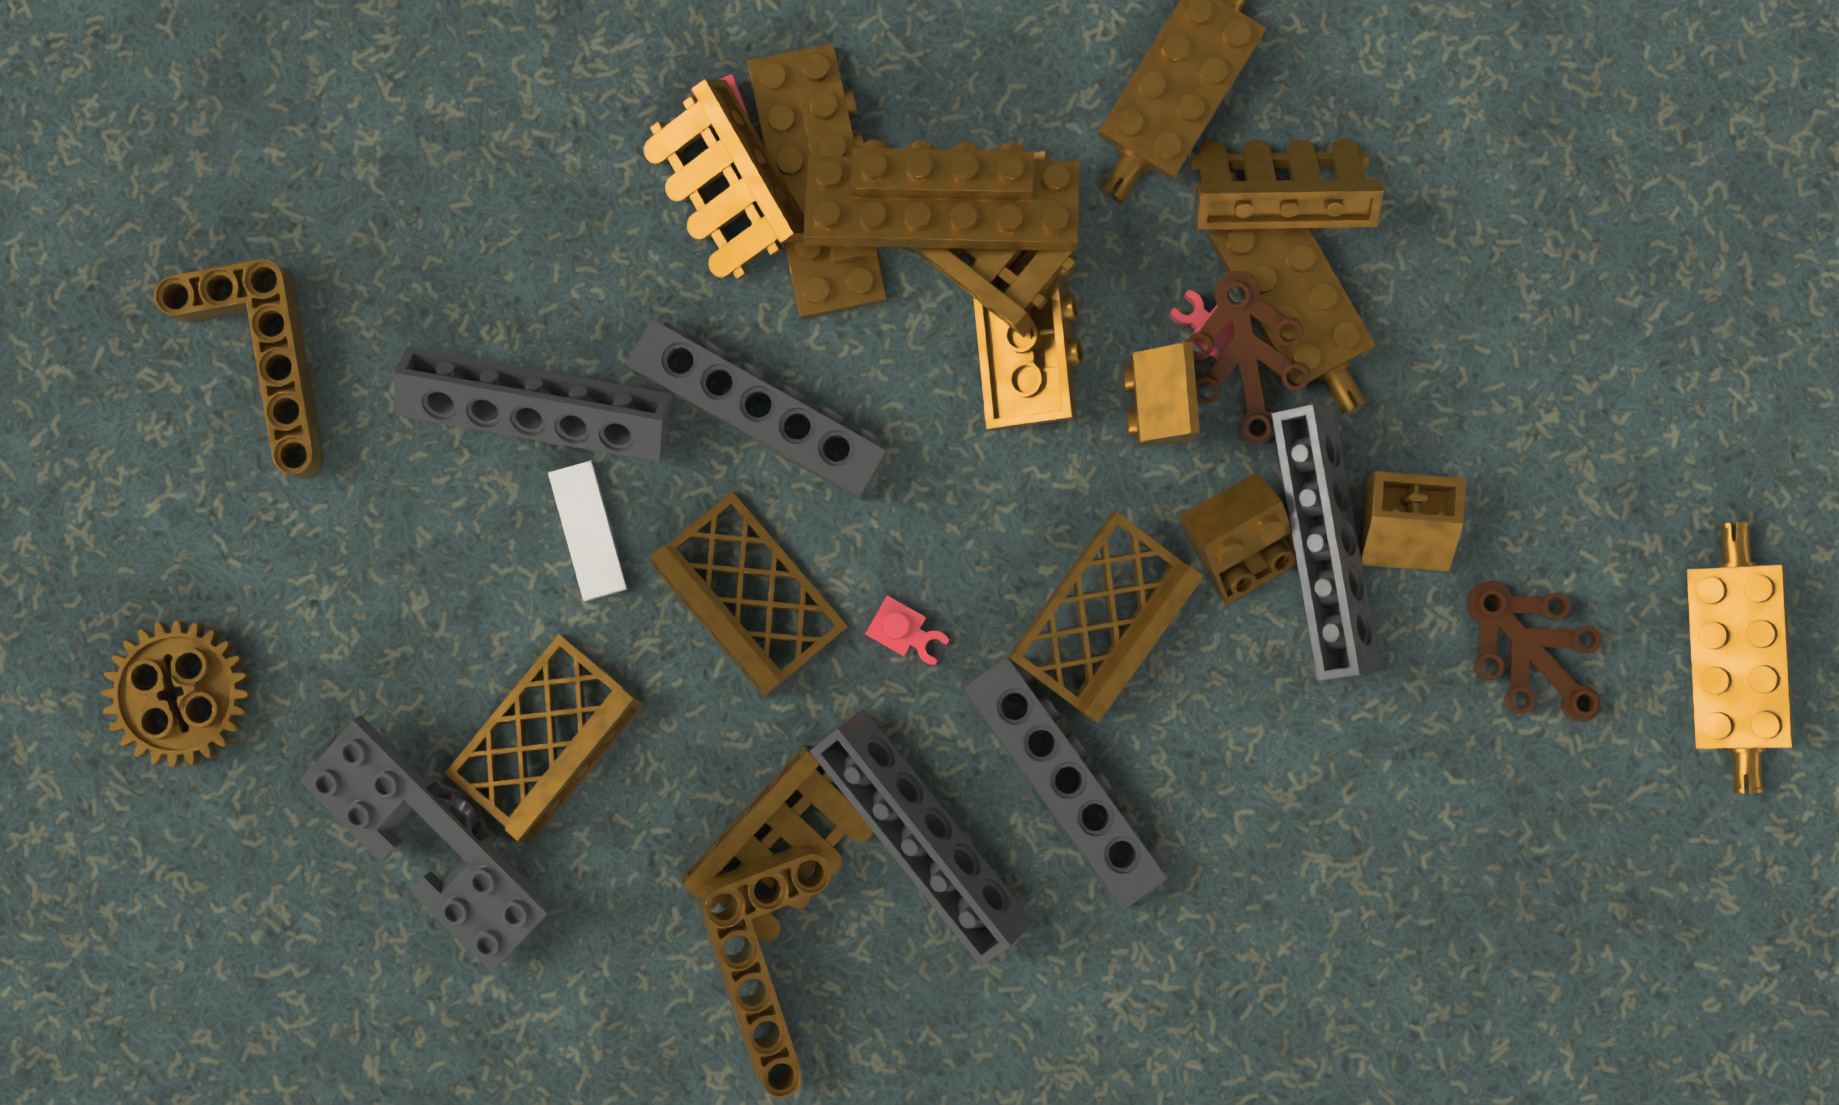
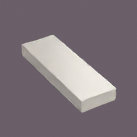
[548,460,628,602]

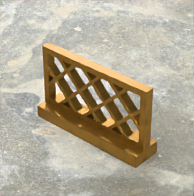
[649,491,848,699]
[1007,510,1204,723]
[444,634,645,843]

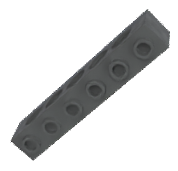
[625,319,887,501]
[394,346,672,462]
[1271,404,1381,681]
[962,656,1168,911]
[810,708,1033,966]

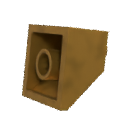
[1122,342,1200,447]

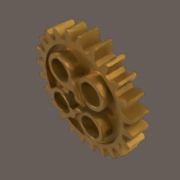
[101,620,254,767]

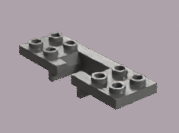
[300,716,554,973]

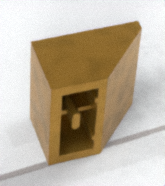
[1360,471,1466,572]
[1179,472,1297,605]

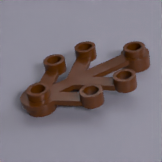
[1187,271,1311,444]
[1466,581,1601,721]

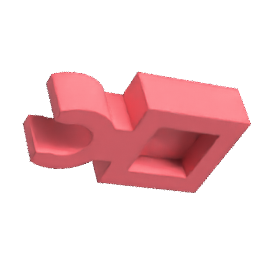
[1169,290,1235,363]
[865,595,949,665]

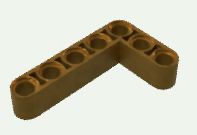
[154,259,324,479]
[696,846,832,1098]

